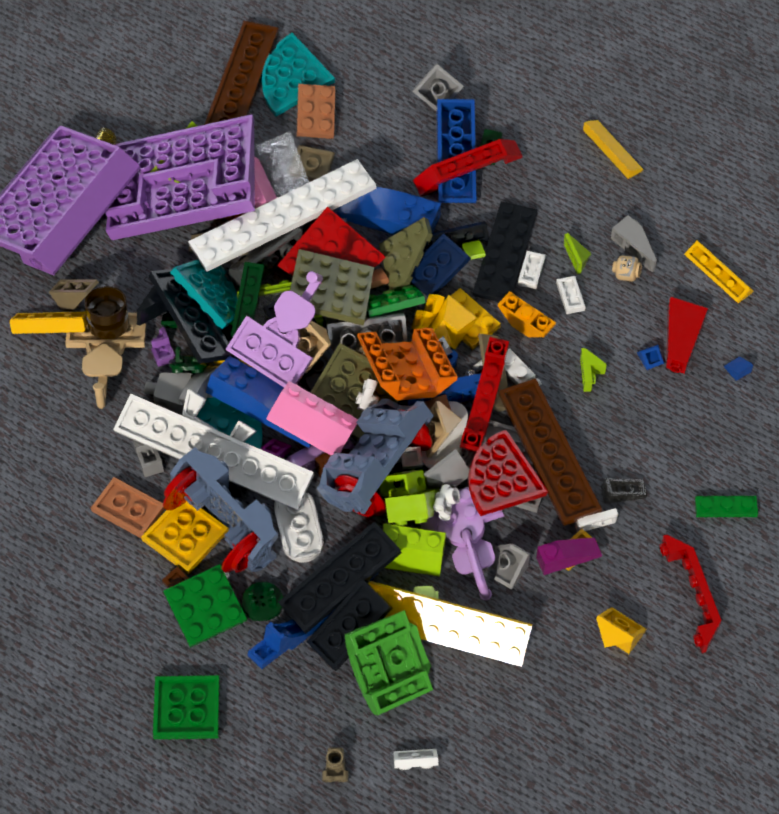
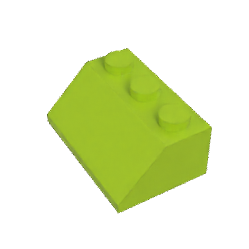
[383,524,446,577]

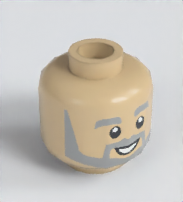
[612,255,642,282]

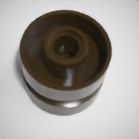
[85,286,129,339]

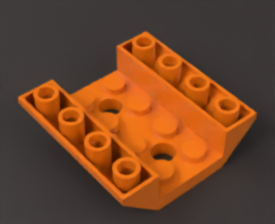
[357,328,458,400]

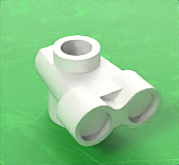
[355,379,379,411]
[433,484,460,521]

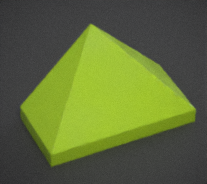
[563,233,591,274]

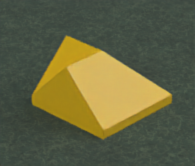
[427,295,478,349]
[596,607,647,654]

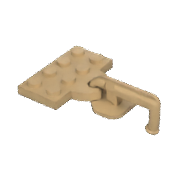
[65,313,147,409]

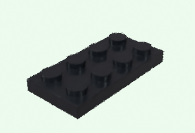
[307,579,393,671]

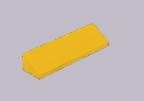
[583,120,643,179]
[684,240,754,303]
[9,312,88,334]

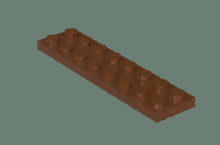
[204,21,279,125]
[499,378,602,526]

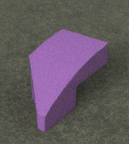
[151,327,176,367]

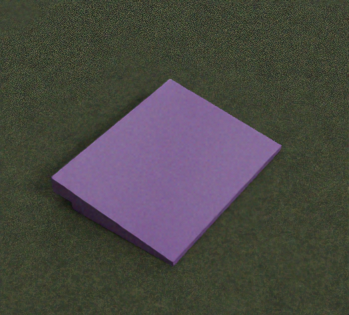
[105,115,255,240]

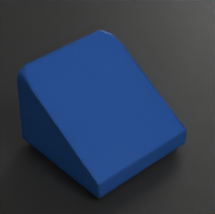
[637,345,664,370]
[724,357,753,381]

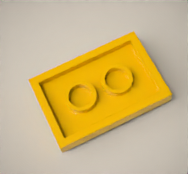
[444,288,501,350]

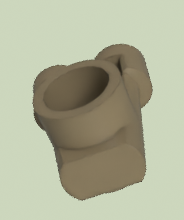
[322,748,349,782]

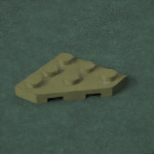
[379,217,433,291]

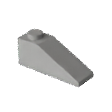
[611,215,657,273]

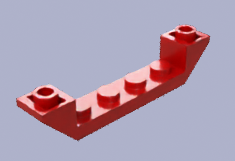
[413,139,523,197]
[460,337,509,452]
[660,535,721,653]

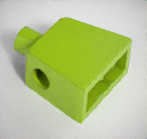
[378,470,426,497]

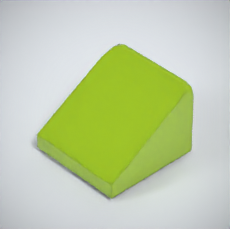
[462,241,486,259]

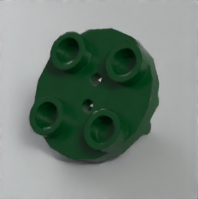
[169,347,208,373]
[242,582,283,621]

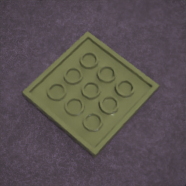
[290,249,374,325]
[310,343,399,441]

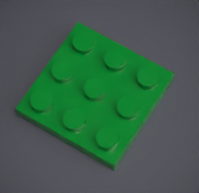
[163,564,247,648]
[153,675,220,740]

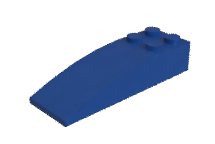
[436,99,476,203]
[333,187,441,245]
[205,356,312,448]

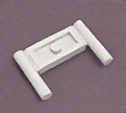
[473,349,541,386]

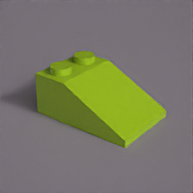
[385,488,440,526]

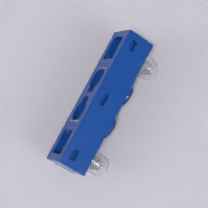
[405,369,481,406]

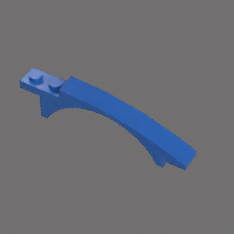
[247,574,377,669]

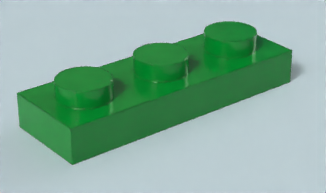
[694,496,758,517]

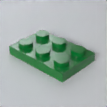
[366,285,426,318]

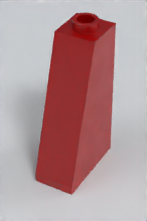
[666,297,708,374]

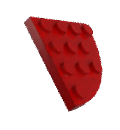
[277,207,385,275]
[468,430,548,516]

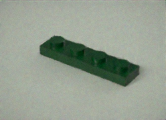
[231,262,264,338]

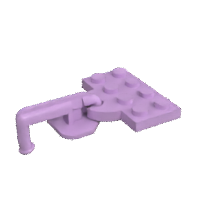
[225,271,323,387]
[420,486,504,600]

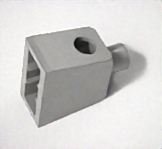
[144,373,193,415]

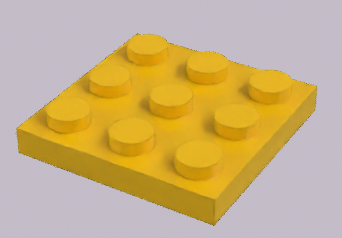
[141,501,229,575]

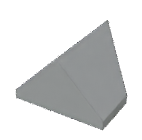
[494,543,530,590]

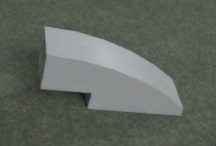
[179,365,220,408]
[132,439,164,477]

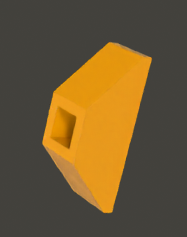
[498,291,556,337]

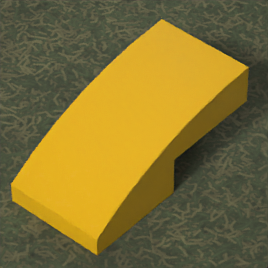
[411,294,445,329]

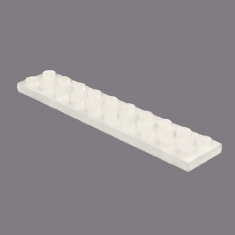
[188,159,376,272]
[113,394,314,511]

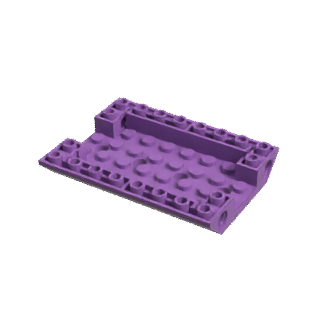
[0,125,141,275]

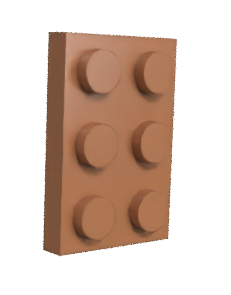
[297,84,335,138]
[91,477,164,539]

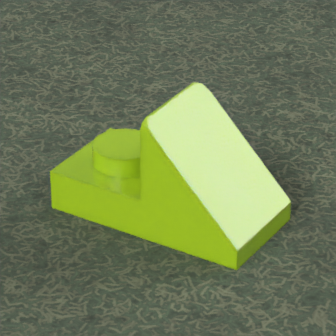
[580,348,607,392]

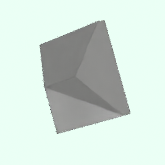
[412,63,464,111]
[424,449,469,490]

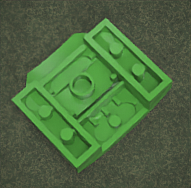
[345,610,433,715]

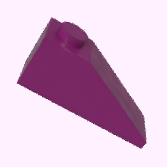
[536,537,602,575]

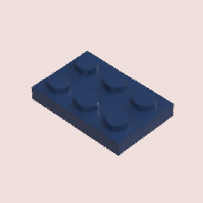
[411,233,471,298]

